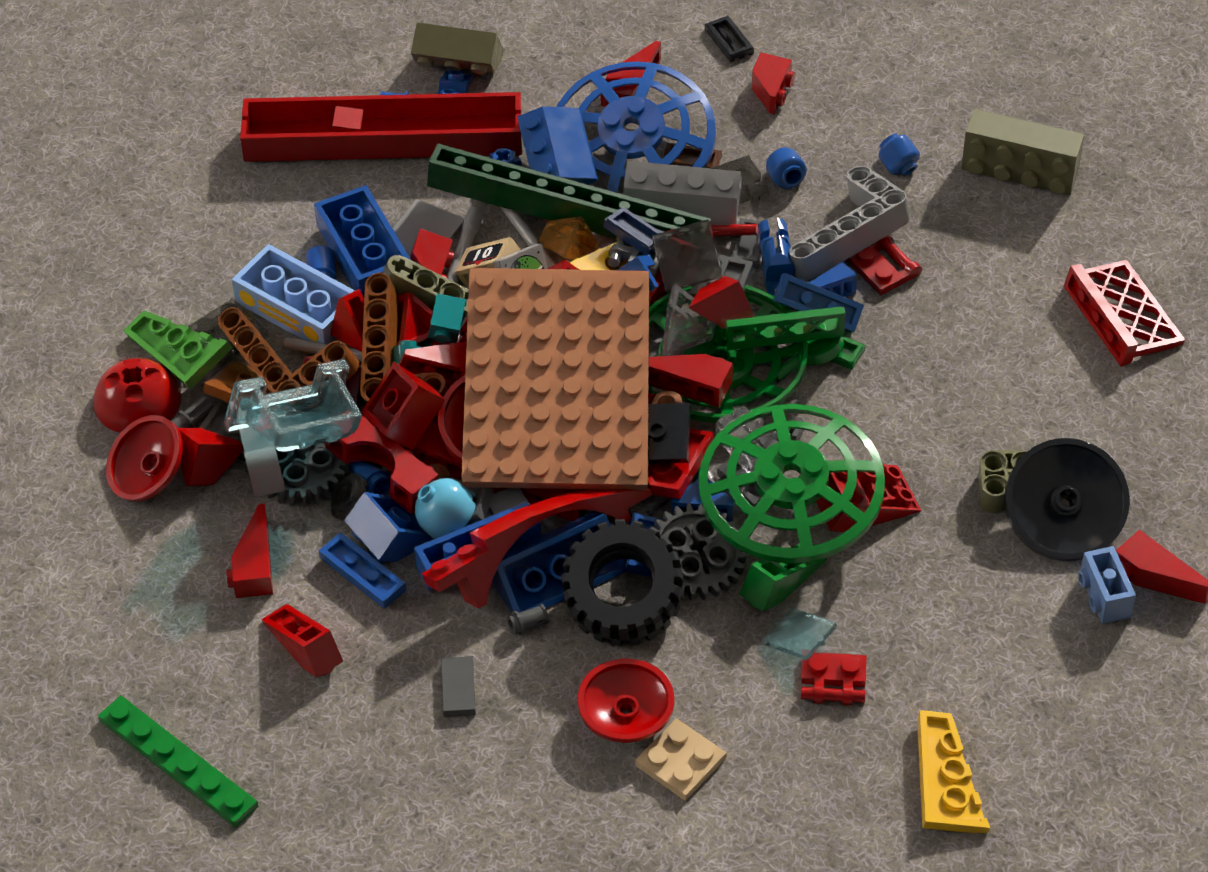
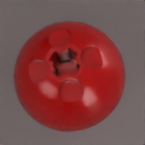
[93,358,182,433]

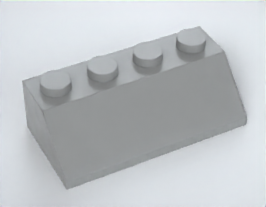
[623,161,742,225]

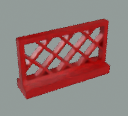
[1063,260,1185,367]

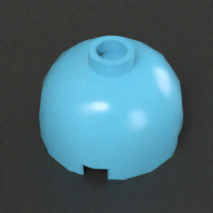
[415,478,476,539]

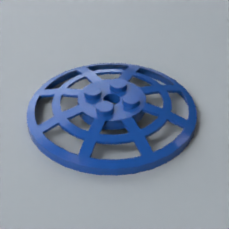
[556,61,716,193]

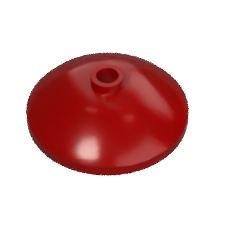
[106,415,183,502]
[577,658,674,743]

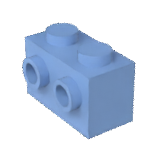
[1078,546,1136,624]

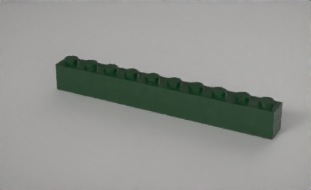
[427,144,711,262]

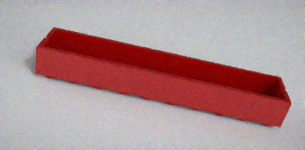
[240,92,522,162]

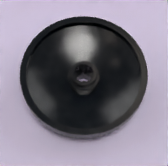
[1004,438,1130,561]

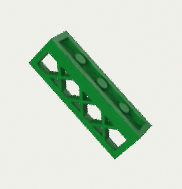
[722,307,846,350]

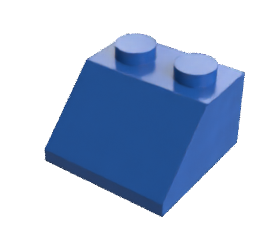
[344,492,434,562]

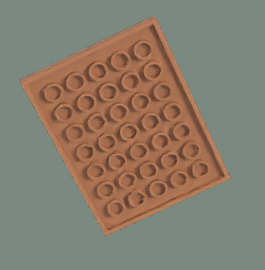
[461,268,649,490]

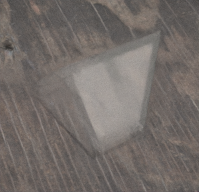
[662,284,716,356]

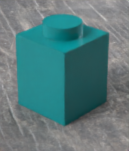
[428,293,466,344]

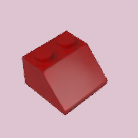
[362,362,445,450]

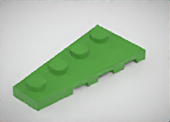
[123,311,233,389]

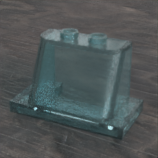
[224,359,362,452]

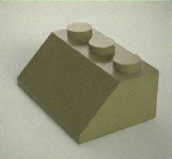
[411,22,504,75]

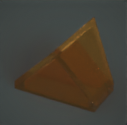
[537,216,599,261]

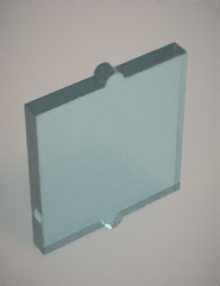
[762,607,837,660]

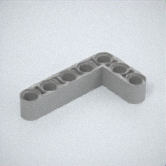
[789,166,910,281]

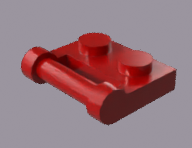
[846,235,922,296]

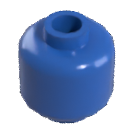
[878,133,920,176]
[766,147,807,189]

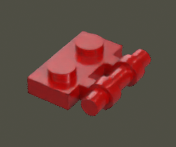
[801,652,867,705]

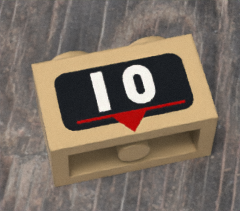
[455,237,521,289]

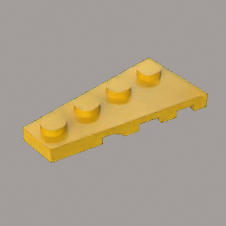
[917,710,990,833]

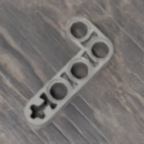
[233,394,285,498]

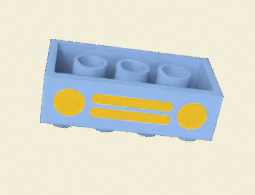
[232,244,355,344]

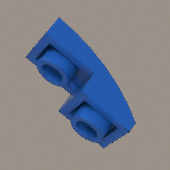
[437,70,472,94]

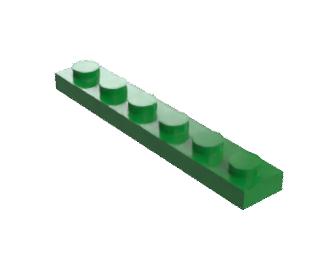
[98,695,259,828]

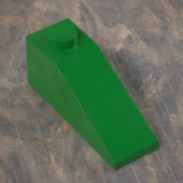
[739,544,827,611]

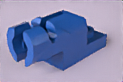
[758,218,795,296]

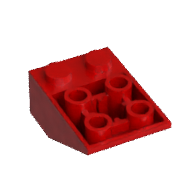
[816,464,922,532]

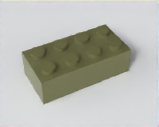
[961,108,1085,195]

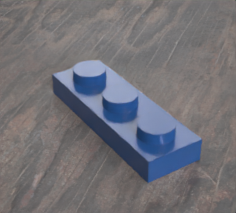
[772,273,864,333]
[318,532,406,609]

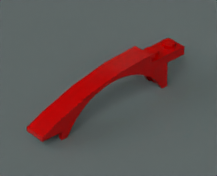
[422,488,652,609]

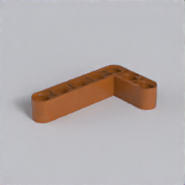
[360,272,449,404]
[218,307,359,417]

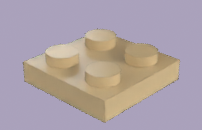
[635,718,727,801]

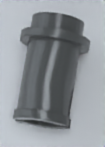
[507,604,549,635]

